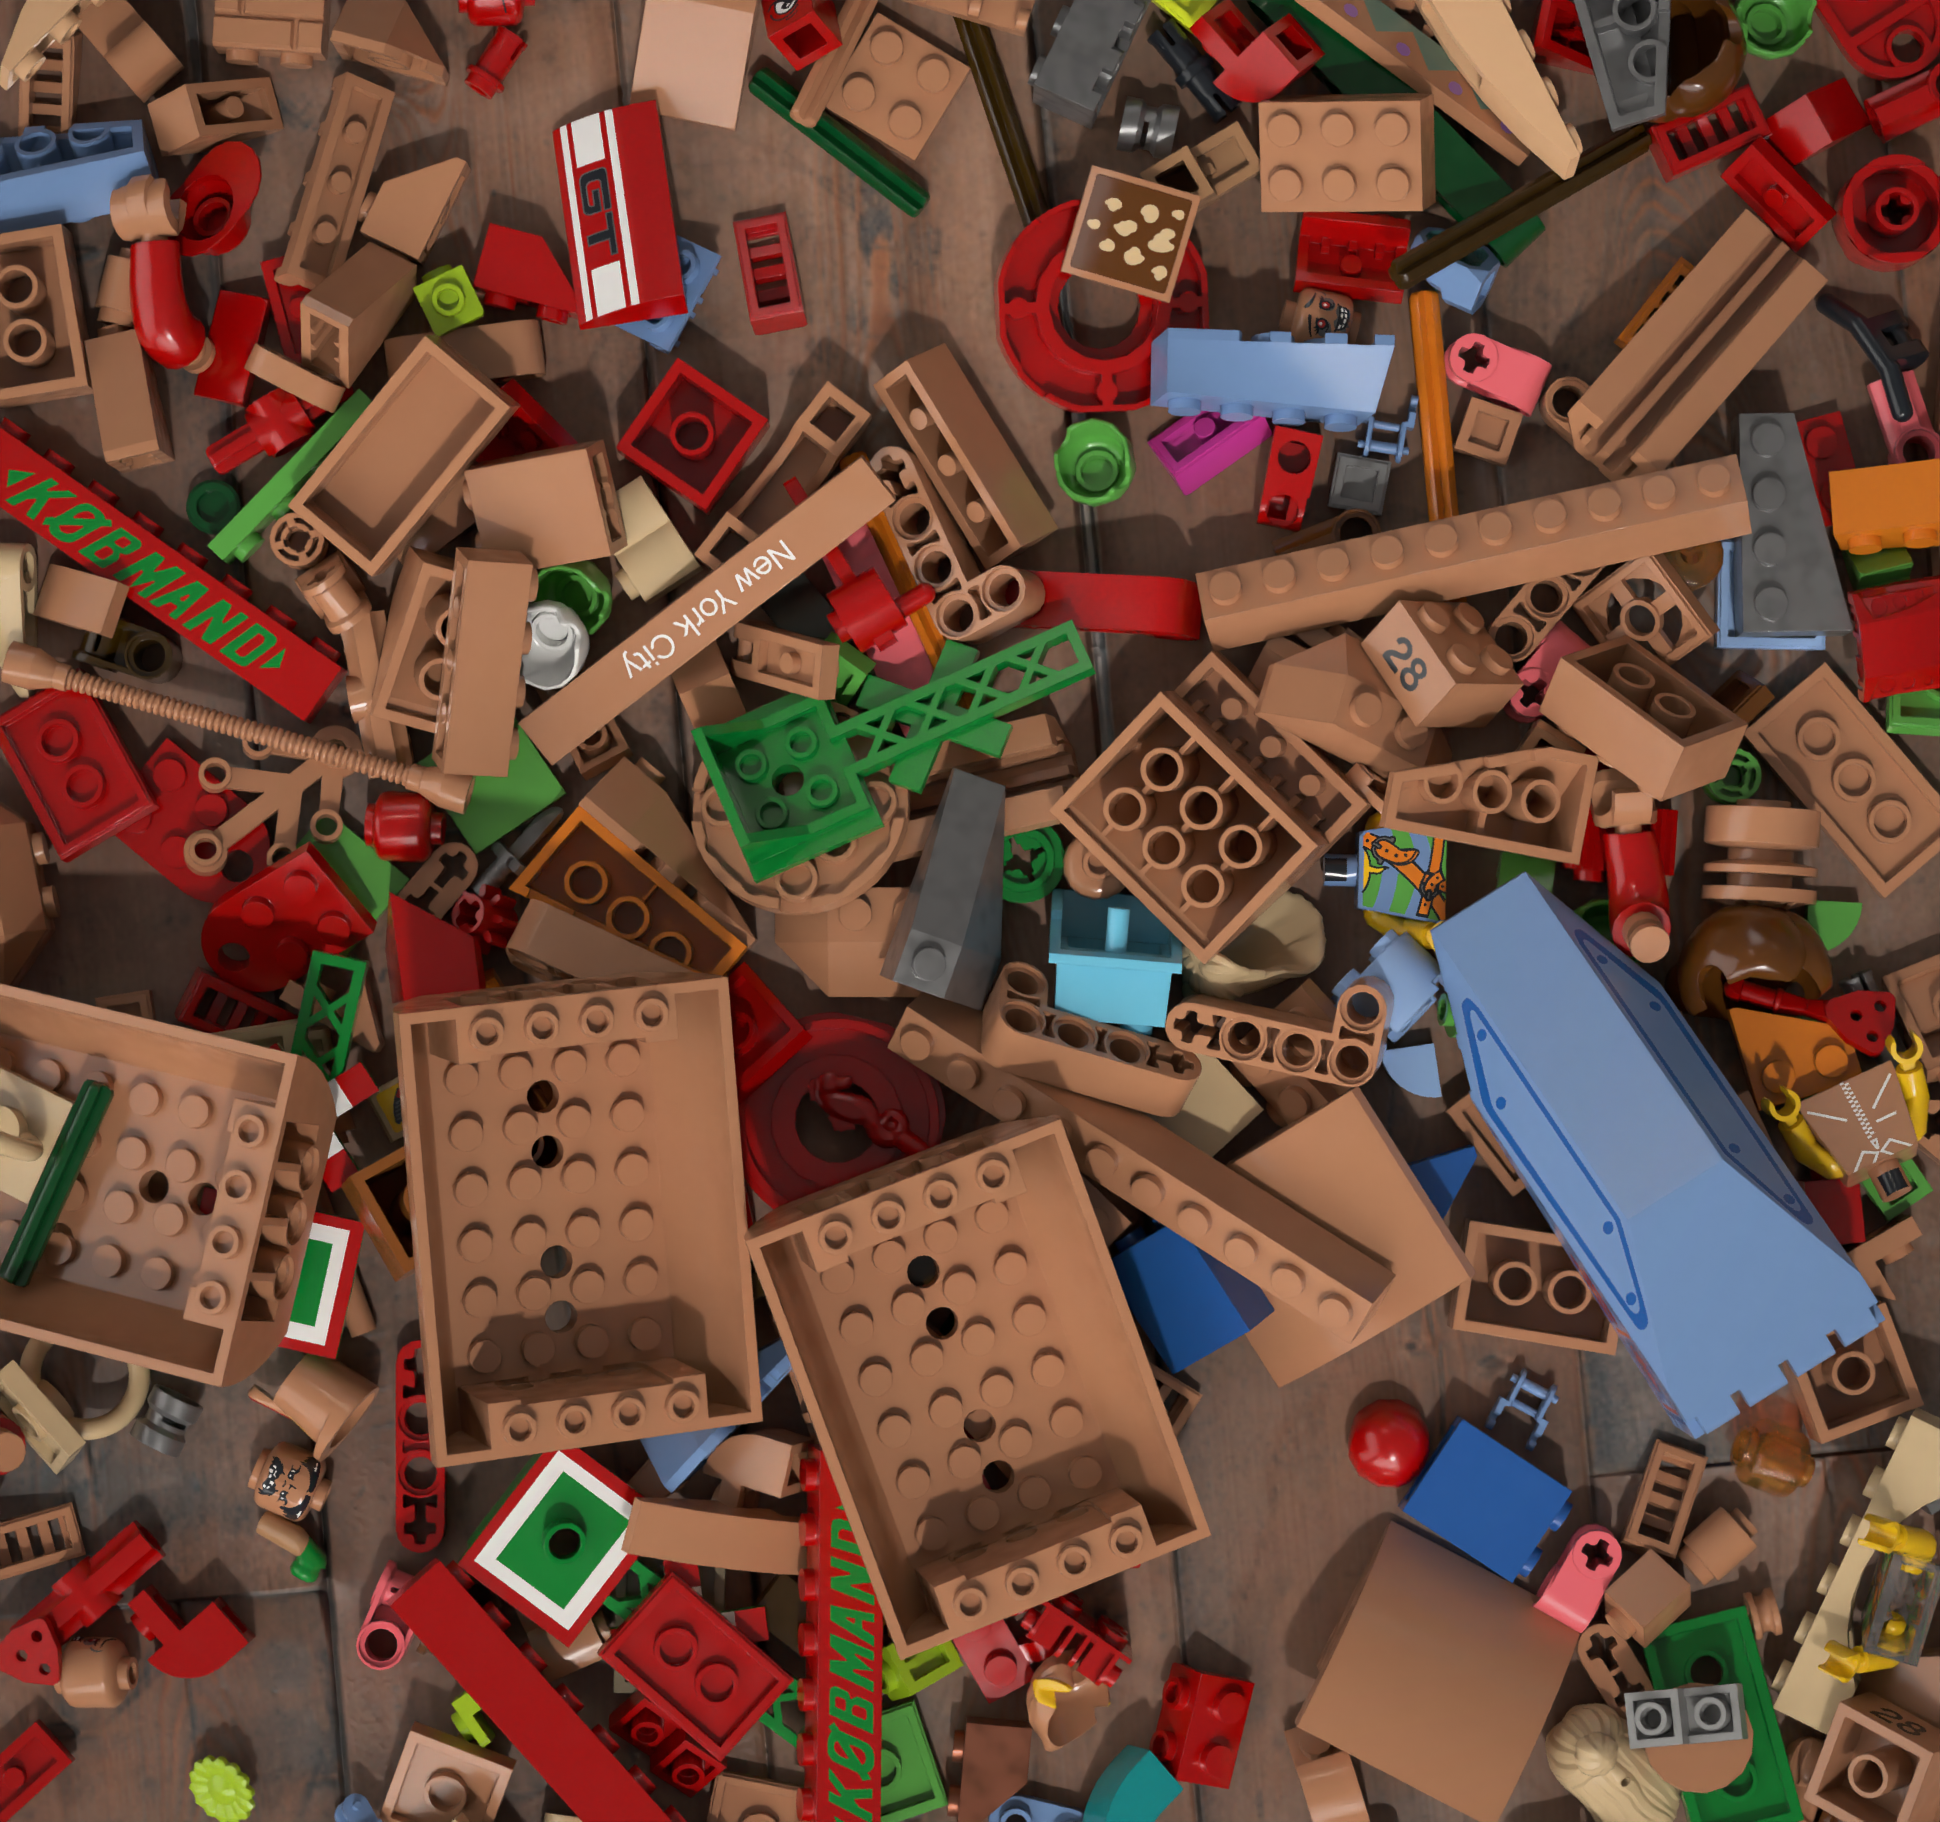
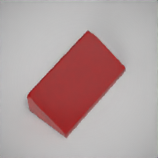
[194,290,272,408]

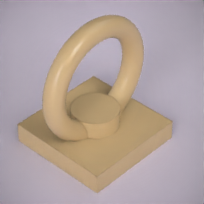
[0,1065,75,1204]
[0,1338,150,1475]

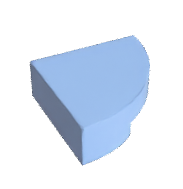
[1382,1043,1442,1098]

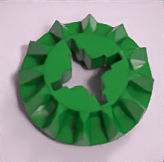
[1003,826,1065,903]

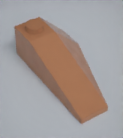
[1379,747,1599,865]

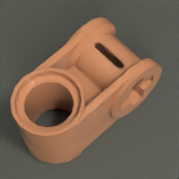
[294,549,372,634]

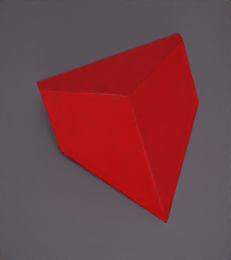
[385,892,486,1004]

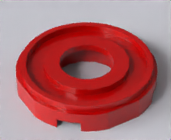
[994,199,1209,414]
[738,1012,946,1210]

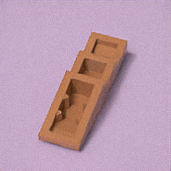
[621,1497,807,1575]

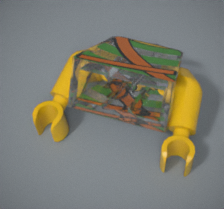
[1818,1513,1940,1683]

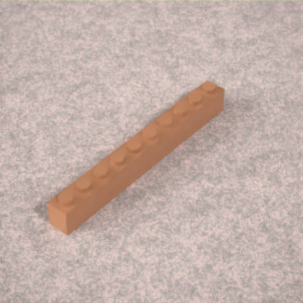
[1195,454,1752,651]
[887,992,1396,1344]

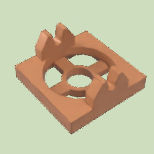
[1571,553,1720,666]

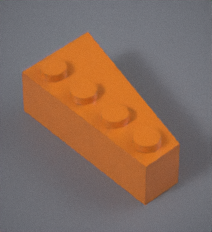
[1829,458,1940,555]
[508,805,749,976]

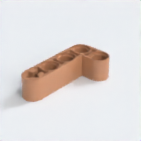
[79,0,185,103]
[869,446,1045,645]
[505,899,693,982]
[981,961,1202,1117]
[1165,976,1394,1087]

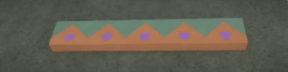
[1294,0,1531,166]

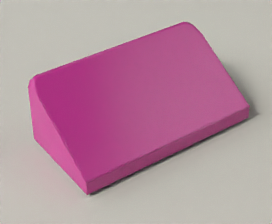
[1147,411,1272,495]

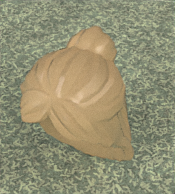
[1181,890,1327,1000]
[1545,1703,1681,1822]

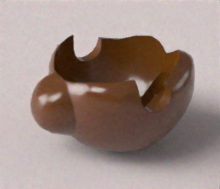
[1593,0,1747,123]
[1664,903,1833,1022]

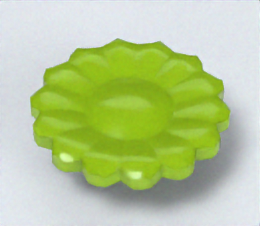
[189,1755,255,1822]

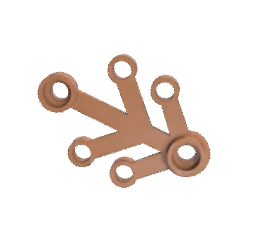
[184,725,363,876]

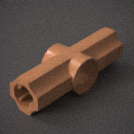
[341,610,416,779]

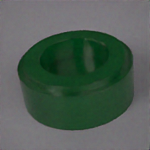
[186,480,243,535]

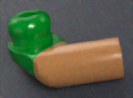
[256,1511,327,1583]

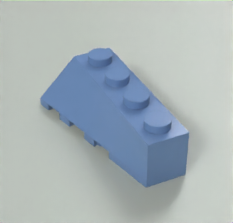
[0,119,159,234]
[1150,328,1395,432]

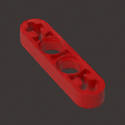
[396,1339,447,1553]

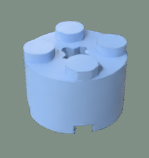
[1331,929,1444,1053]

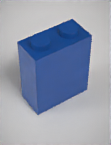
[1111,1219,1275,1375]
[1398,1415,1573,1583]

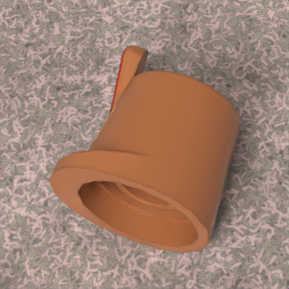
[248,1353,379,1462]

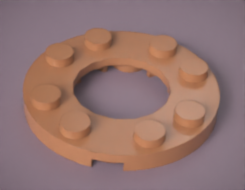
[691,701,910,915]

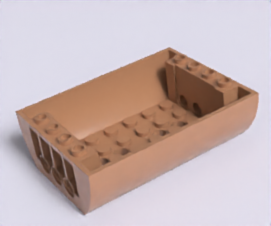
[393,971,763,1468]
[0,983,337,1387]
[744,1117,1211,1660]

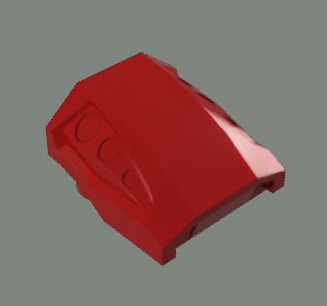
[1847,575,1940,703]

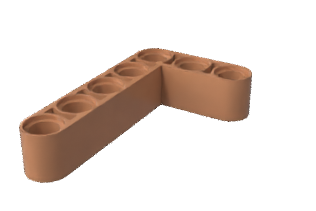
[1486,376,1677,665]

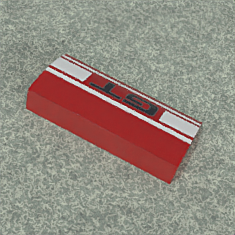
[552,100,688,330]

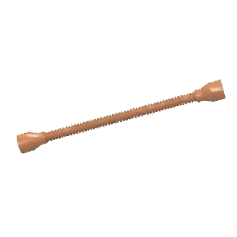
[1,641,476,814]

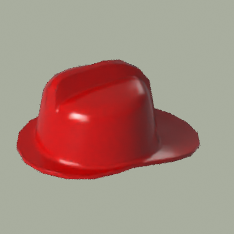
[168,141,262,257]

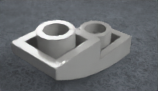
[1624,1683,1748,1749]

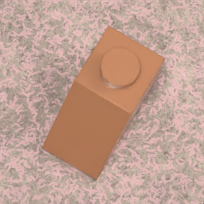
[147,77,284,157]
[358,157,471,267]

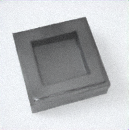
[1327,452,1391,516]

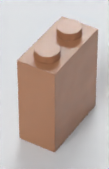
[463,439,628,569]

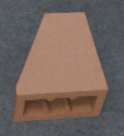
[300,242,417,389]
[84,324,175,473]

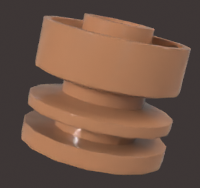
[1700,799,1821,910]

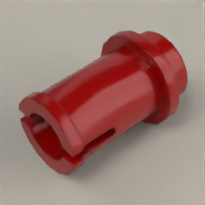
[464,26,528,100]

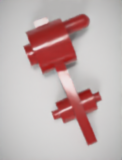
[783,476,936,653]

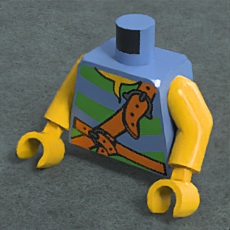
[1323,811,1447,951]

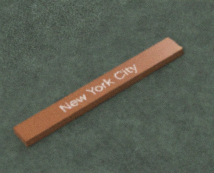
[518,455,896,766]

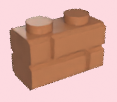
[212,0,331,69]

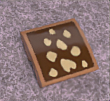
[1060,165,1201,303]

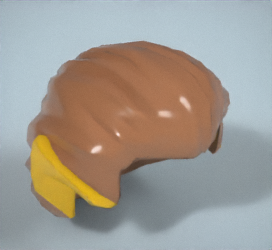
[1026,1648,1111,1752]

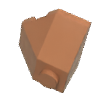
[330,0,450,86]

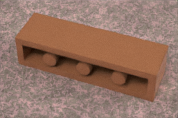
[873,343,1058,571]
[432,547,538,777]

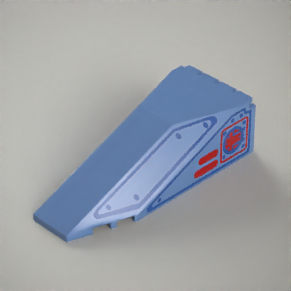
[1430,872,1886,1439]

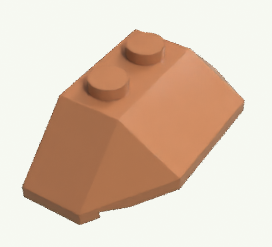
[1254,633,1453,782]
[0,802,61,988]
[775,887,923,997]

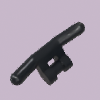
[1816,293,1929,423]

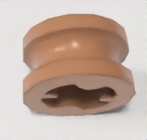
[1742,1587,1783,1641]

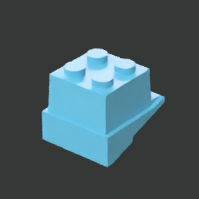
[1048,888,1182,1035]

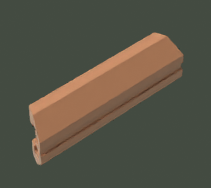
[1567,209,1828,481]
[778,713,1080,862]

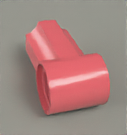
[1866,370,1940,465]

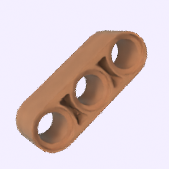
[383,319,546,384]

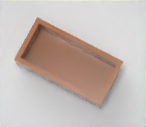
[288,335,521,577]

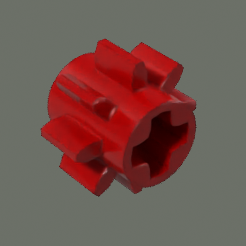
[451,884,518,955]

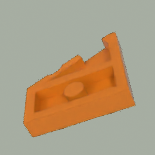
[1726,1007,1862,1111]

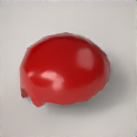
[1348,1399,1430,1488]

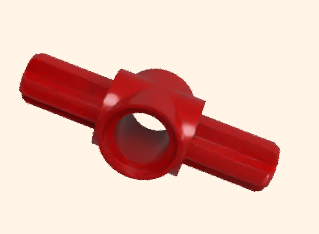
[205,385,355,475]

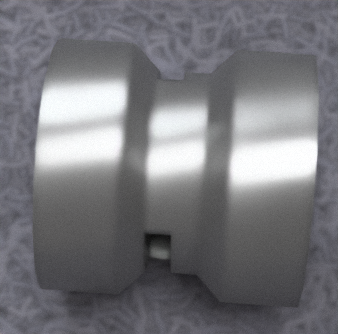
[1116,96,1180,159]
[130,1384,204,1458]

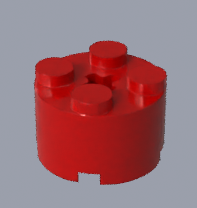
[1832,154,1940,272]

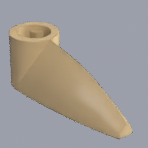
[0,543,38,698]

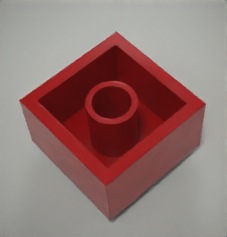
[615,358,770,516]

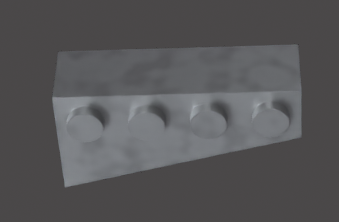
[1027,0,1150,129]
[1731,413,1853,637]

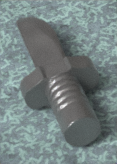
[471,807,564,894]

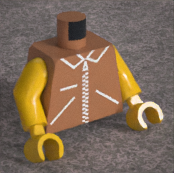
[1761,1029,1930,1203]

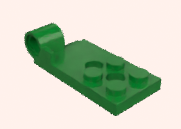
[1641,1605,1804,1822]

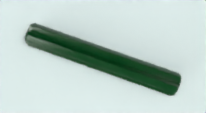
[748,67,930,218]
[0,1079,114,1287]

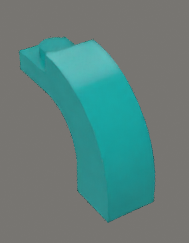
[1082,1745,1183,1822]

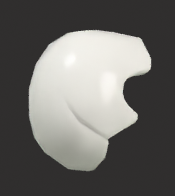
[520,600,590,690]

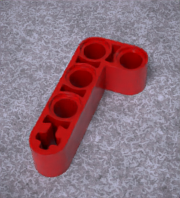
[983,569,1202,641]

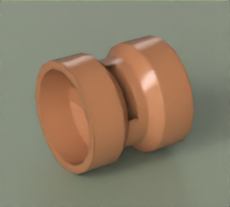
[269,513,330,571]

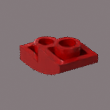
[609,1690,727,1798]

